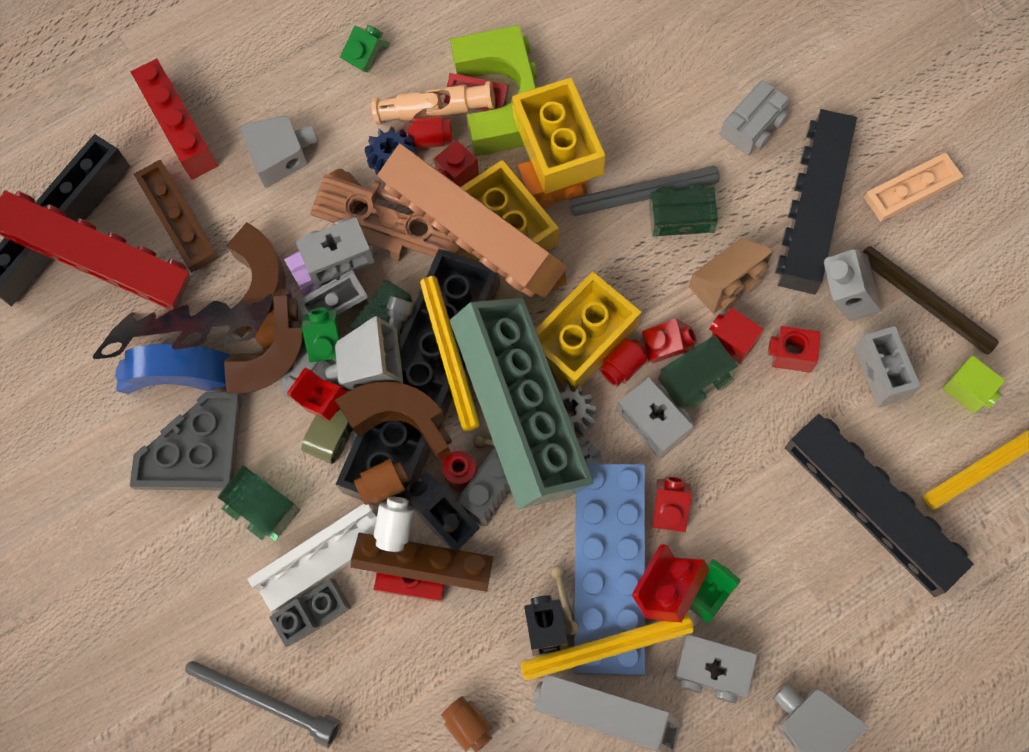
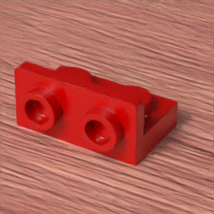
[632,544,709,623]

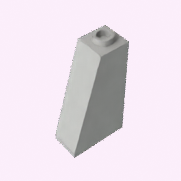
[534,675,682,752]

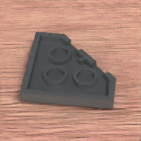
[130,392,242,491]

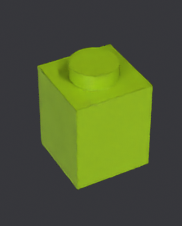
[942,355,1006,414]

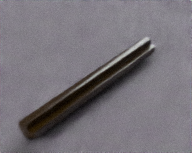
[863,246,999,354]

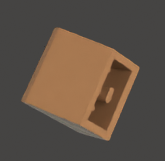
[689,238,773,314]

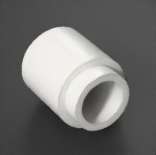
[374,497,414,552]

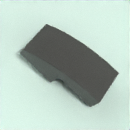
[269,579,351,647]

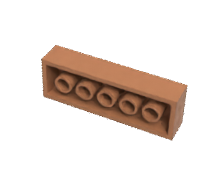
[377,143,568,298]

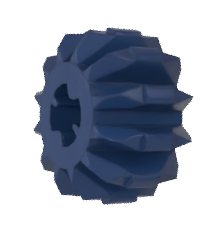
[365,126,417,175]

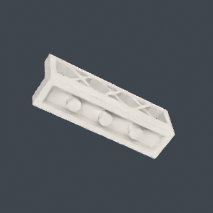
[247,504,377,613]

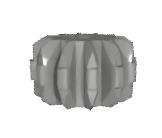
[559,383,597,436]

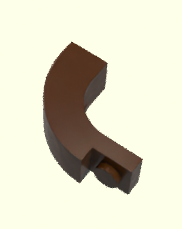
[227,222,286,338]
[224,289,304,394]
[335,382,452,463]

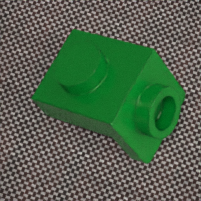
[340,24,390,73]
[301,308,340,363]
[689,559,741,623]

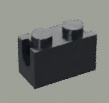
[400,471,480,552]
[524,595,568,656]

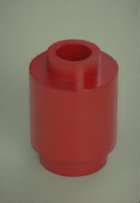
[408,116,452,149]
[599,339,647,387]
[442,451,478,491]

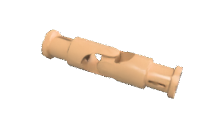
[371,81,495,125]

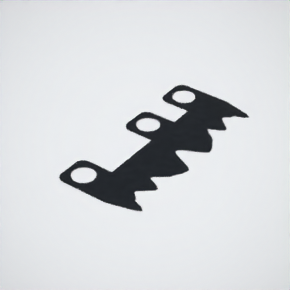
[93,293,273,359]

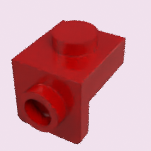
[642,319,697,363]
[287,368,347,421]
[652,476,692,533]

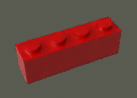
[130,58,218,180]

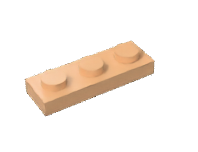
[864,152,964,222]

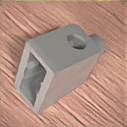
[239,116,318,188]
[824,249,882,321]
[325,316,403,390]
[773,683,868,752]

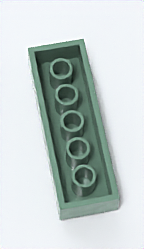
[450,298,594,510]

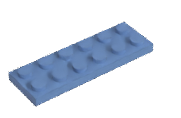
[574,463,645,675]

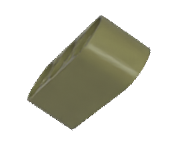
[301,383,353,465]

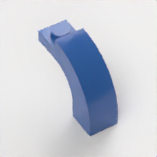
[115,344,230,394]

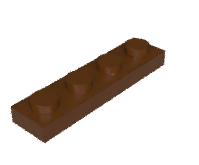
[134,160,219,273]
[351,532,494,592]

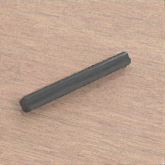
[570,166,720,216]

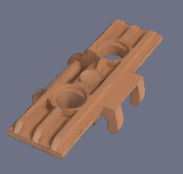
[310,174,459,261]

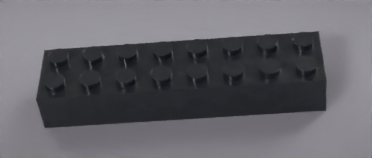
[335,248,500,507]

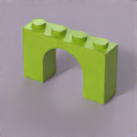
[450,25,540,156]

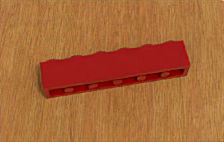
[0,190,190,310]

